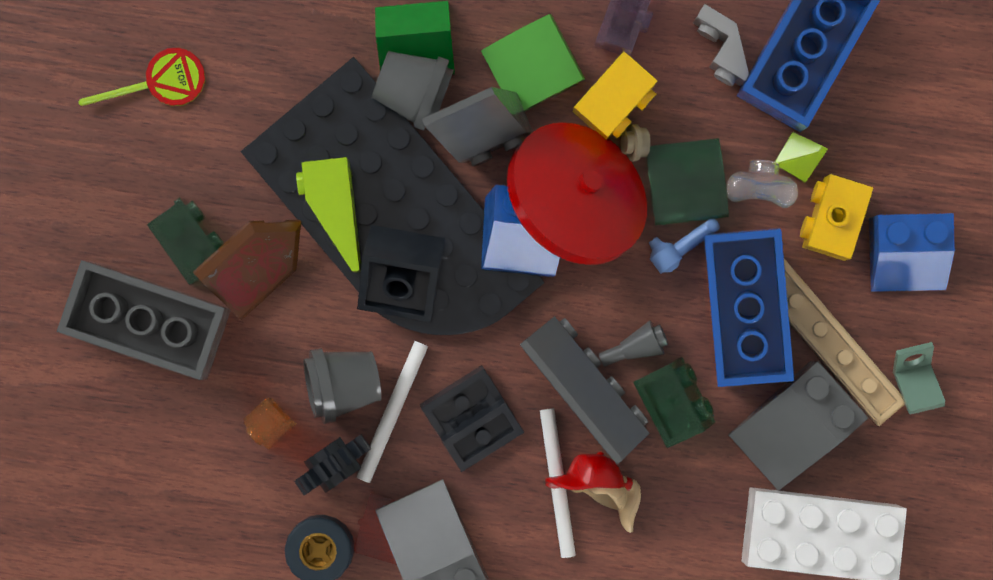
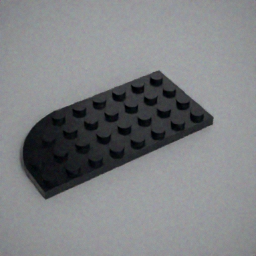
[240,57,545,335]

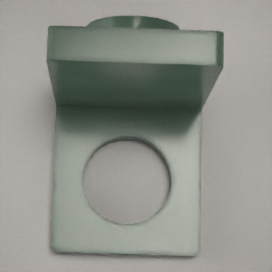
[893,342,946,415]

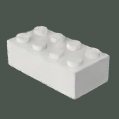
[741,487,907,580]

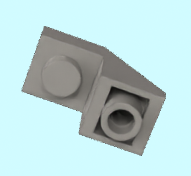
[693,4,749,86]

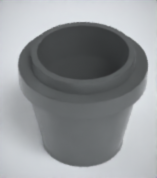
[371,51,454,131]
[303,348,381,424]

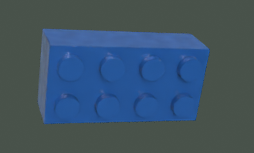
[736,0,880,133]
[704,228,794,387]

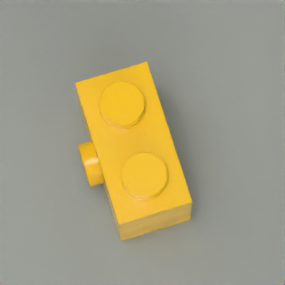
[573,51,657,140]
[800,174,873,261]

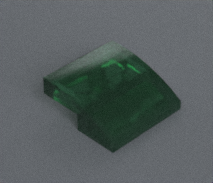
[646,138,729,225]

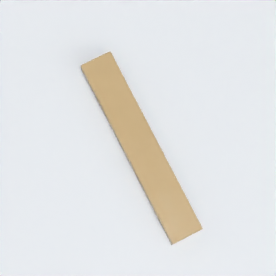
[784,259,905,426]

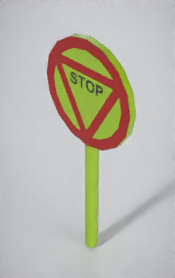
[78,48,205,106]

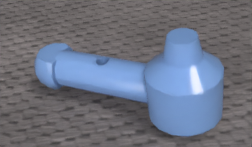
[649,218,720,274]

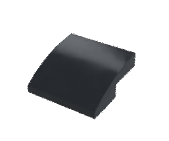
[419,365,524,472]

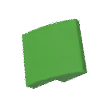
[481,14,585,112]

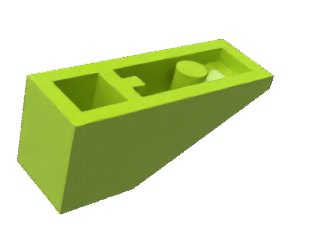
[296,157,362,273]

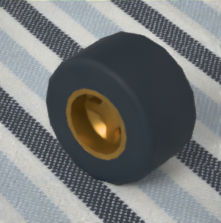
[285,514,354,580]

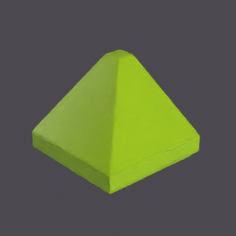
[773,132,828,183]

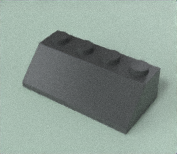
[519,316,650,464]

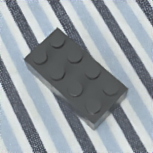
[56,260,231,380]

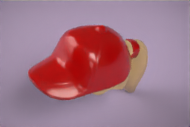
[545,451,641,533]

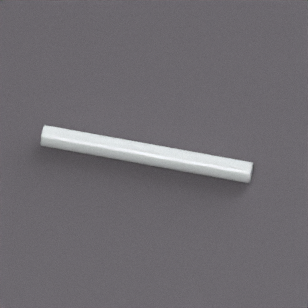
[357,341,428,483]
[540,408,576,558]

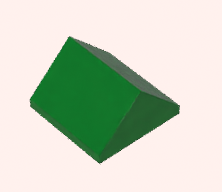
[375,1,455,75]

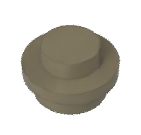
[620,124,650,161]

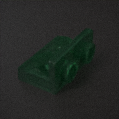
[147,197,224,285]
[633,357,715,448]

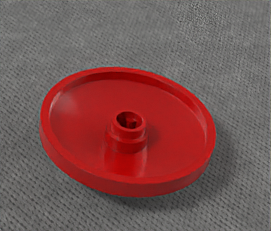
[507,122,647,265]

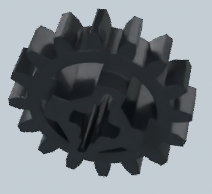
[294,434,371,496]

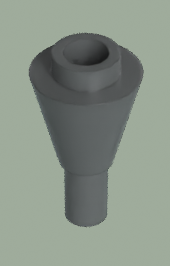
[599,320,669,367]

